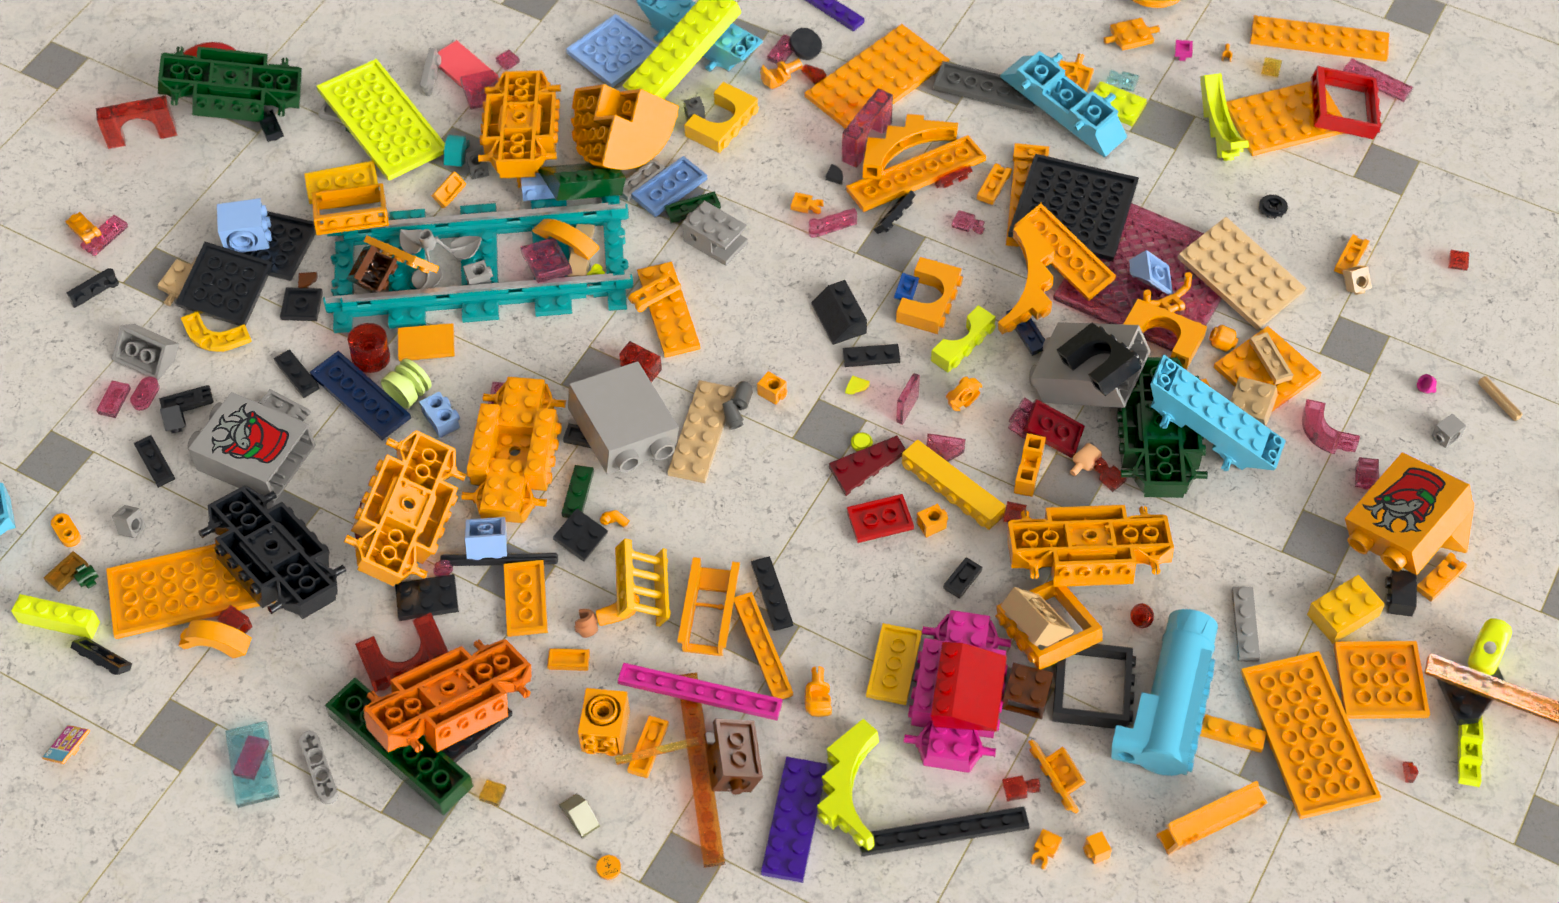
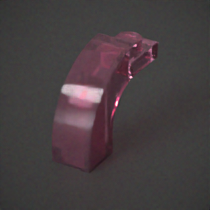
[1302,399,1360,454]

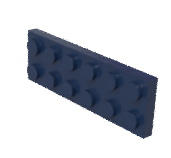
[310,350,411,441]

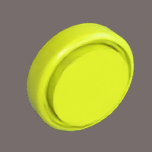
[851,432,873,451]

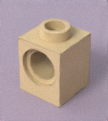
[1343,265,1372,295]

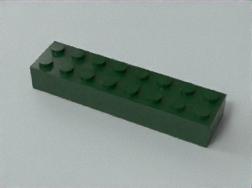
[325,678,474,816]

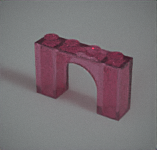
[842,88,893,168]

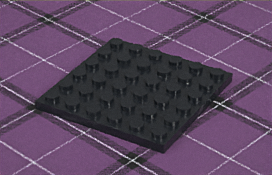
[1008,154,1139,262]

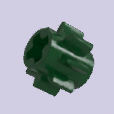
[73,563,99,589]

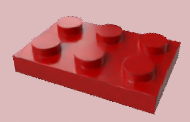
[847,494,914,543]

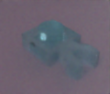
[1107,70,1139,92]

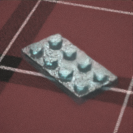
[225,721,280,808]

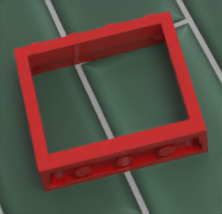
[1311,65,1382,139]

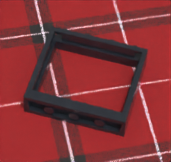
[1052,640,1136,729]

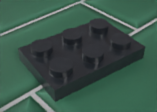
[395,574,459,621]

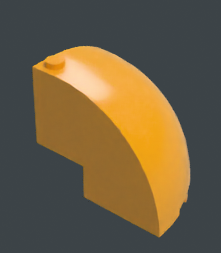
[571,84,679,169]

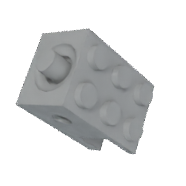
[682,201,748,266]

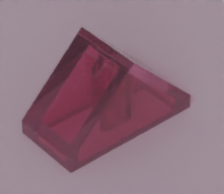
[926,433,966,462]

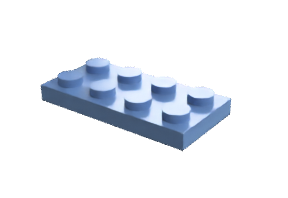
[631,156,707,217]

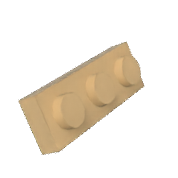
[1249,332,1293,385]

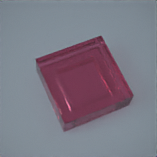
[496,49,520,70]

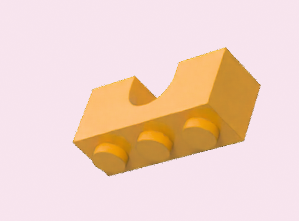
[1014,433,1046,497]

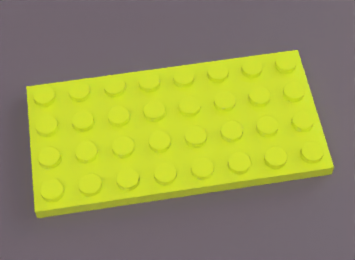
[317,58,445,181]

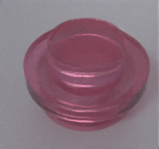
[433,560,453,576]

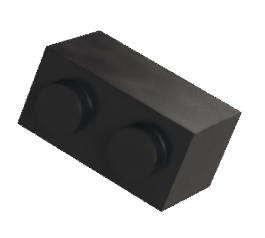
[1385,570,1417,617]

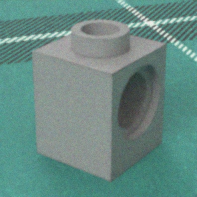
[463,260,493,285]
[1432,413,1466,448]
[112,505,146,538]

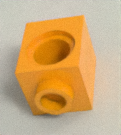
[757,371,788,405]
[916,503,948,538]

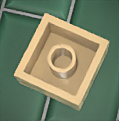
[1230,376,1278,426]

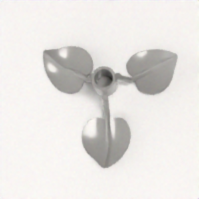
[400,229,481,289]

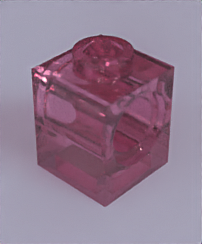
[1355,457,1379,489]

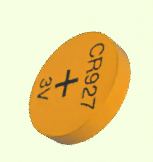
[596,855,621,880]

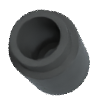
[730,381,753,410]

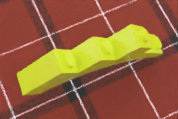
[1200,73,1249,161]
[817,718,879,851]

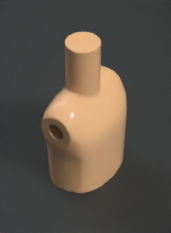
[1070,443,1102,476]

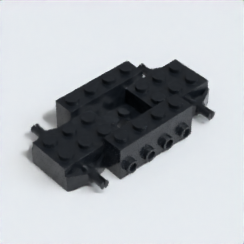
[198,485,346,620]

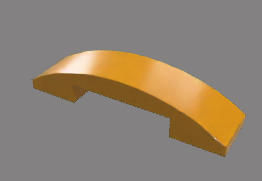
[532,219,599,260]

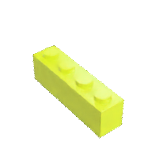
[11,594,100,639]

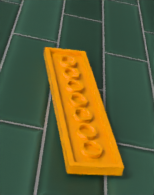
[1250,15,1389,62]
[846,135,986,212]

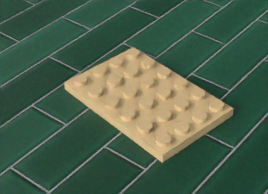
[1177,217,1306,331]

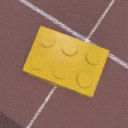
[1307,575,1385,644]

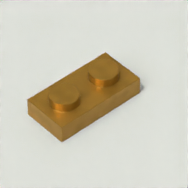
[43,551,88,592]

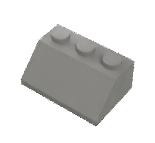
[112,324,179,380]

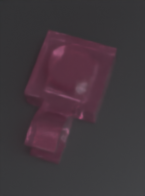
[952,210,985,234]

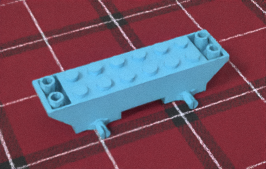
[637,0,763,72]
[1000,51,1127,158]
[1150,355,1286,471]

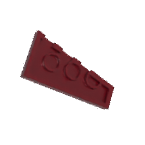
[829,435,906,496]

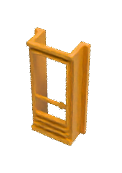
[677,557,740,656]
[1156,781,1267,855]

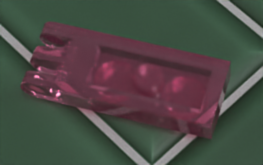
[80,215,128,256]

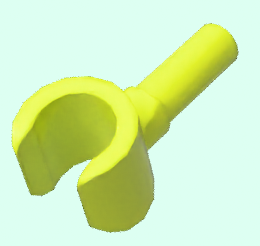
[587,264,605,275]

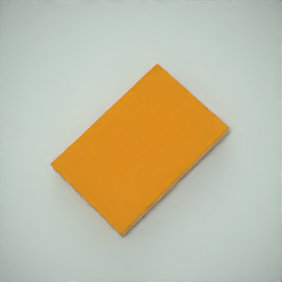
[398,323,455,361]

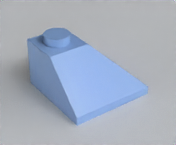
[1129,250,1173,295]

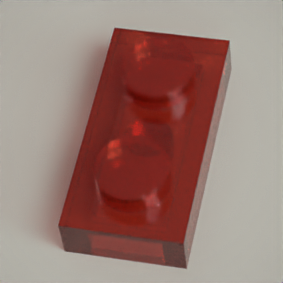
[935,165,973,189]

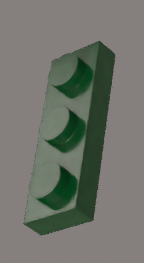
[665,191,721,223]
[562,465,594,518]

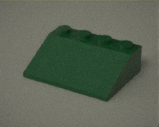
[538,163,626,201]

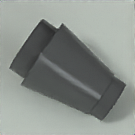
[722,400,744,430]

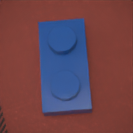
[894,273,919,301]

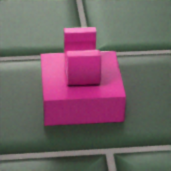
[1175,40,1193,61]

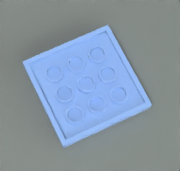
[566,14,658,88]

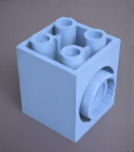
[217,198,272,253]

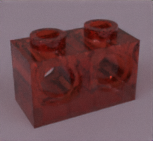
[619,341,662,382]

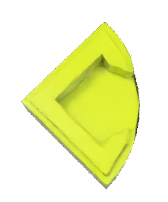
[845,375,870,395]

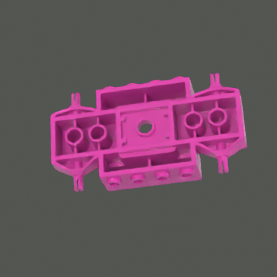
[904,610,1012,773]

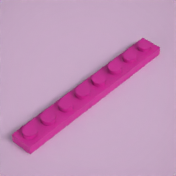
[618,663,783,721]

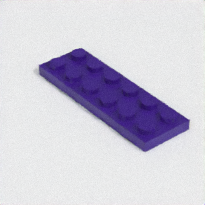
[761,756,827,883]

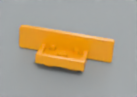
[1028,739,1087,814]

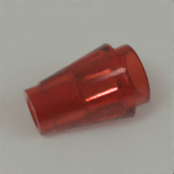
[802,64,826,85]

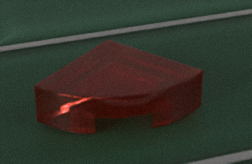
[1403,761,1418,783]

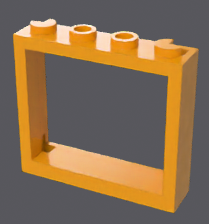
[312,183,389,235]
[995,580,1103,670]

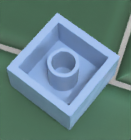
[465,517,507,560]

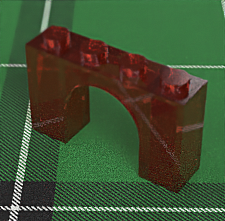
[96,95,177,149]
[355,613,448,692]

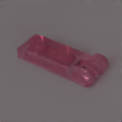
[808,208,857,238]

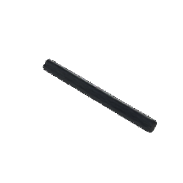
[440,553,558,566]

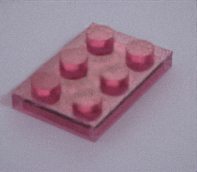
[520,238,572,283]

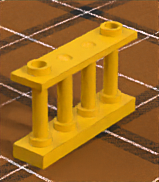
[615,538,671,627]

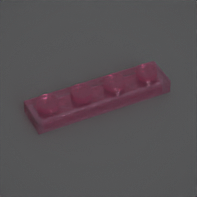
[1343,58,1413,102]

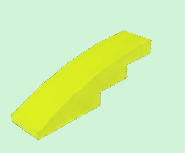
[1457,718,1484,787]

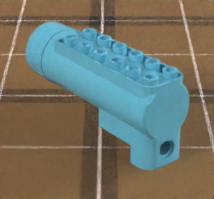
[1111,609,1218,776]

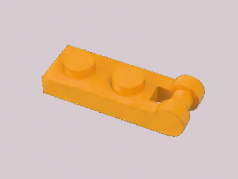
[977,163,1012,205]
[65,212,102,244]
[1334,234,1370,275]
[628,273,681,312]
[1417,552,1467,602]

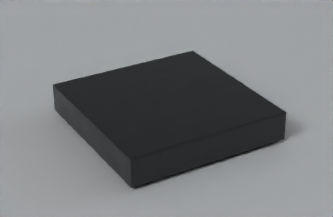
[280,287,323,321]

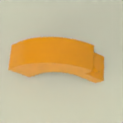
[178,620,252,659]

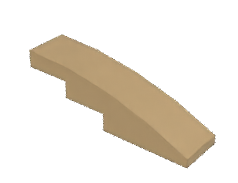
[567,224,595,277]

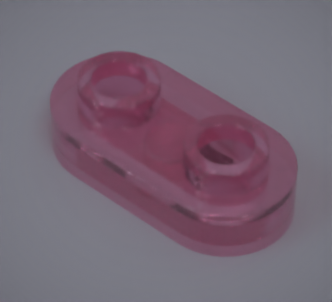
[130,376,160,411]

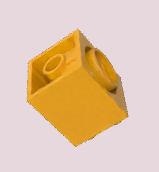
[578,688,630,756]

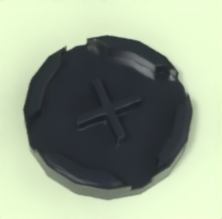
[789,28,822,60]

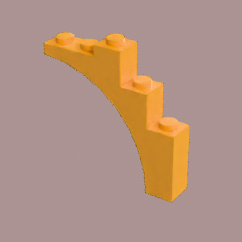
[863,114,958,179]
[998,219,1055,335]

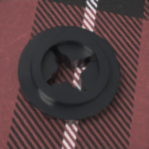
[1259,195,1288,219]

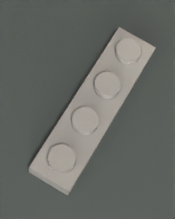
[1232,587,1260,662]

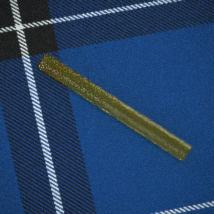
[615,737,698,765]

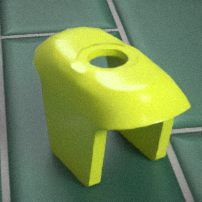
[1468,618,1512,677]

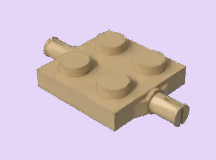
[157,256,197,306]

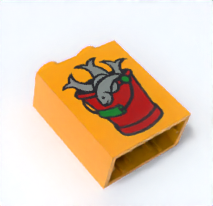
[1345,452,1474,575]

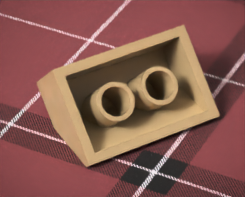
[1001,587,1074,647]

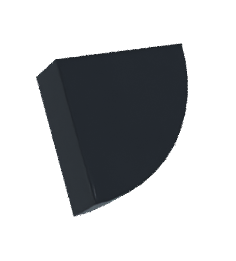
[825,164,843,185]

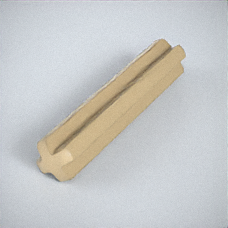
[1478,376,1523,421]

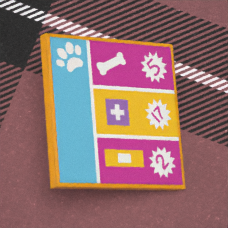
[42,725,90,764]

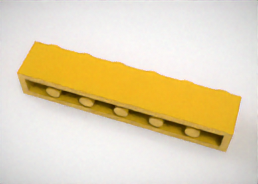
[902,439,1006,530]

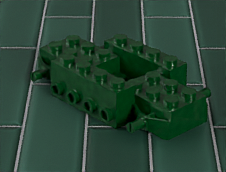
[158,46,302,122]
[1117,357,1208,498]

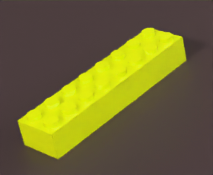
[622,0,741,99]

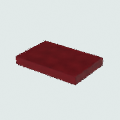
[1023,399,1085,458]

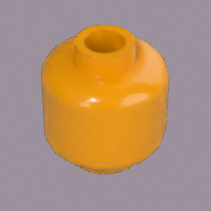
[1209,325,1238,352]

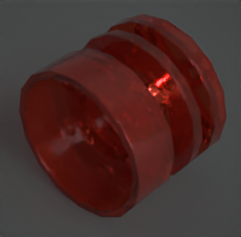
[347,323,391,373]

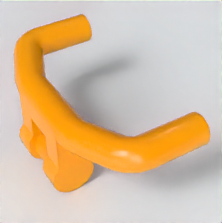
[1143,272,1192,313]

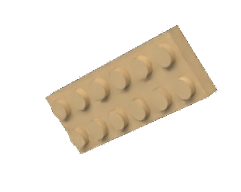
[668,380,735,483]

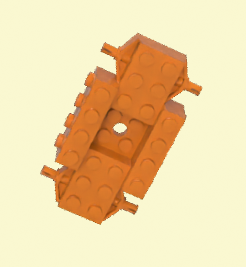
[364,639,532,752]

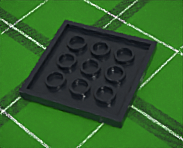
[242,211,316,281]
[175,241,273,326]

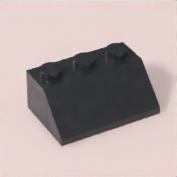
[811,280,867,345]

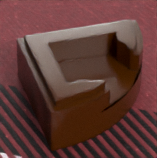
[298,272,318,288]

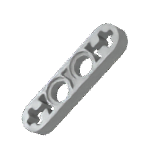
[299,731,338,804]

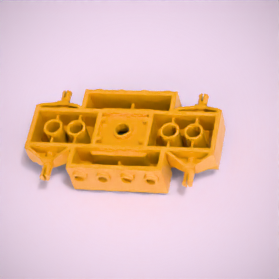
[478,70,561,178]
[461,377,566,523]
[344,430,467,586]
[1007,505,1174,587]

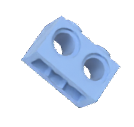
[419,392,460,438]

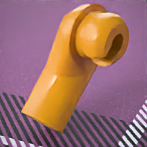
[600,510,630,528]

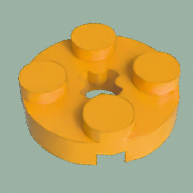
[946,376,982,411]

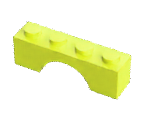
[931,305,996,373]

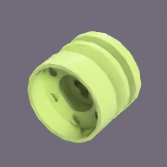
[381,358,432,409]

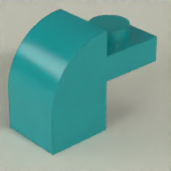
[444,134,470,167]

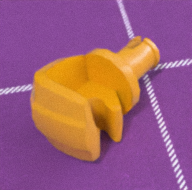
[760,58,803,89]
[805,666,832,717]

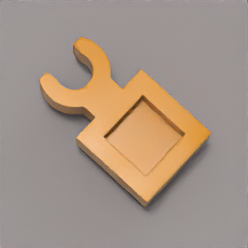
[791,192,824,214]
[1031,829,1062,869]

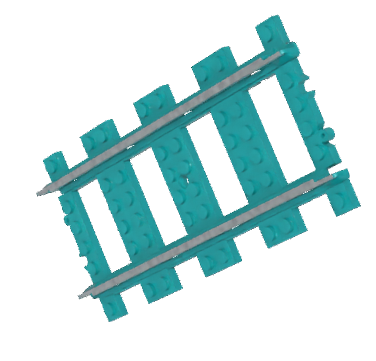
[323,195,634,333]

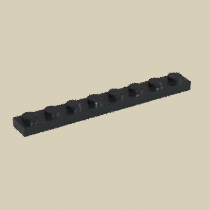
[859,806,1030,857]

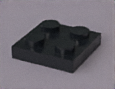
[553,509,608,562]

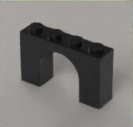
[1056,322,1142,396]

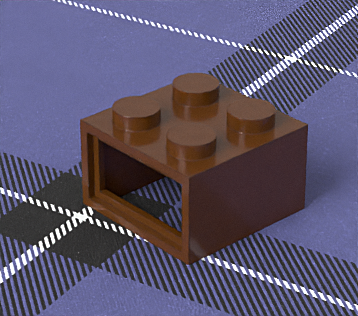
[1002,662,1053,719]

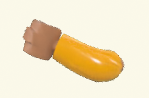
[574,593,640,638]

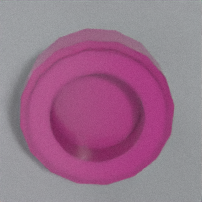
[1417,374,1437,394]

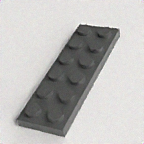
[933,61,1035,113]

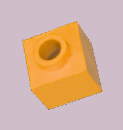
[1083,831,1112,864]

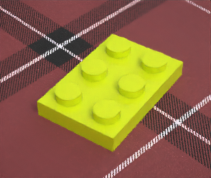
[1093,81,1147,126]

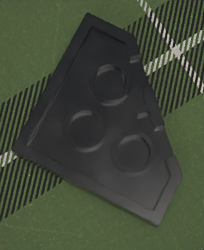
[1437,667,1505,725]

